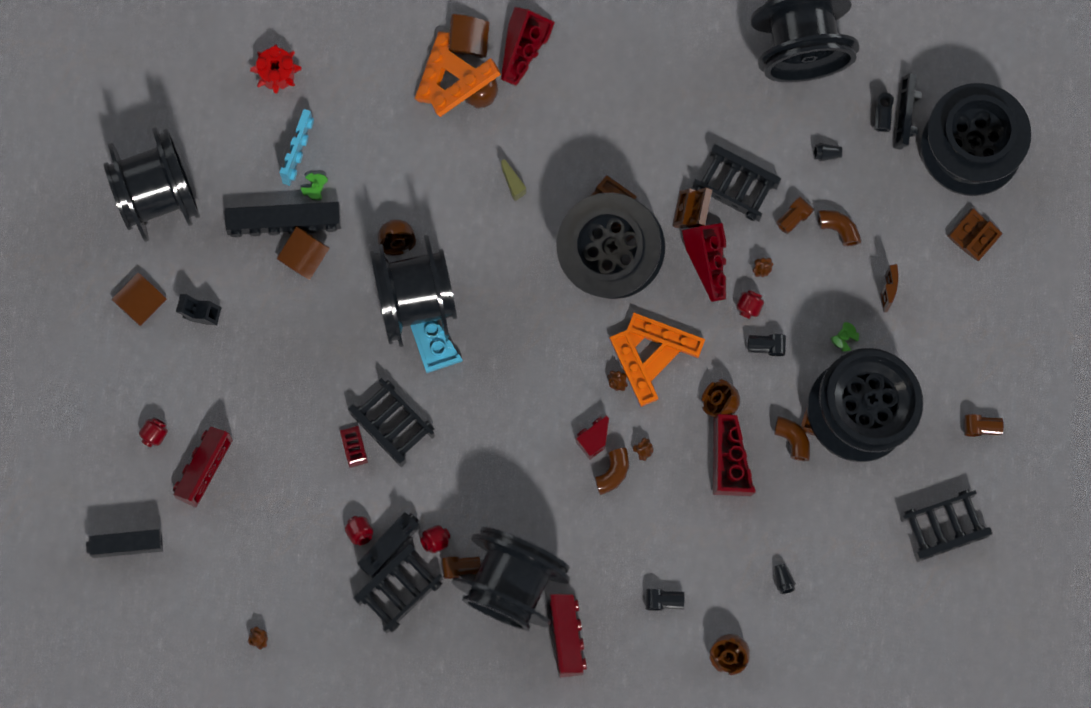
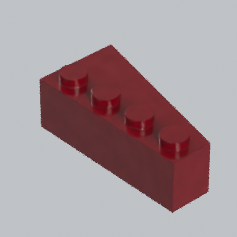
[713,414,756,496]

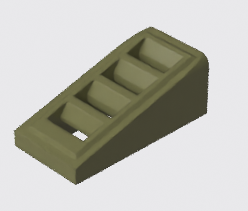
[501,159,526,201]

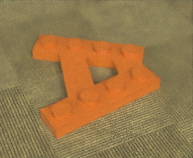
[415,31,501,117]
[609,313,705,407]

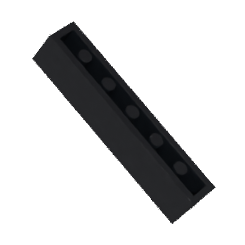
[225,202,341,237]

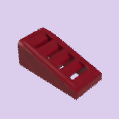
[340,426,368,468]

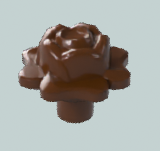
[752,257,774,277]
[607,371,628,391]
[633,438,654,461]
[248,626,268,650]

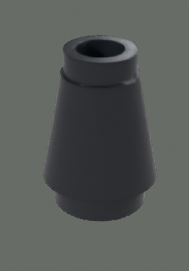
[813,143,842,161]
[774,564,796,594]

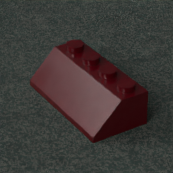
[173,426,233,508]
[550,594,587,678]

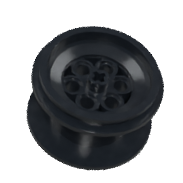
[750,0,860,82]
[921,83,1031,196]
[103,127,200,242]
[557,193,665,299]
[370,235,457,347]
[807,348,923,462]
[451,527,570,631]

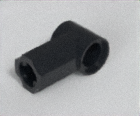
[874,92,894,132]
[748,334,786,357]
[646,589,685,611]

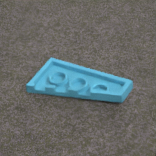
[279,109,314,186]
[410,320,463,374]

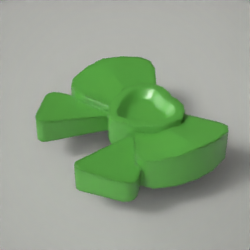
[301,173,328,201]
[831,322,859,352]

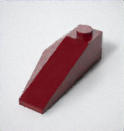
[501,7,555,86]
[682,223,726,302]

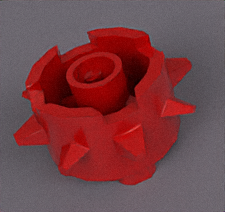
[250,44,302,94]

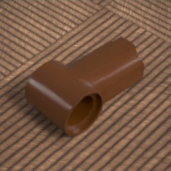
[776,196,814,235]
[964,414,1004,437]
[442,556,481,579]

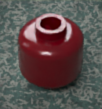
[736,290,764,319]
[139,417,168,447]
[345,516,373,546]
[420,525,451,554]

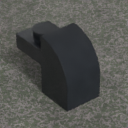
[176,294,222,325]

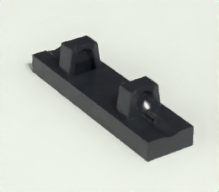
[893,73,922,150]

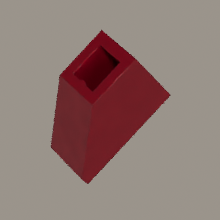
[576,415,609,460]

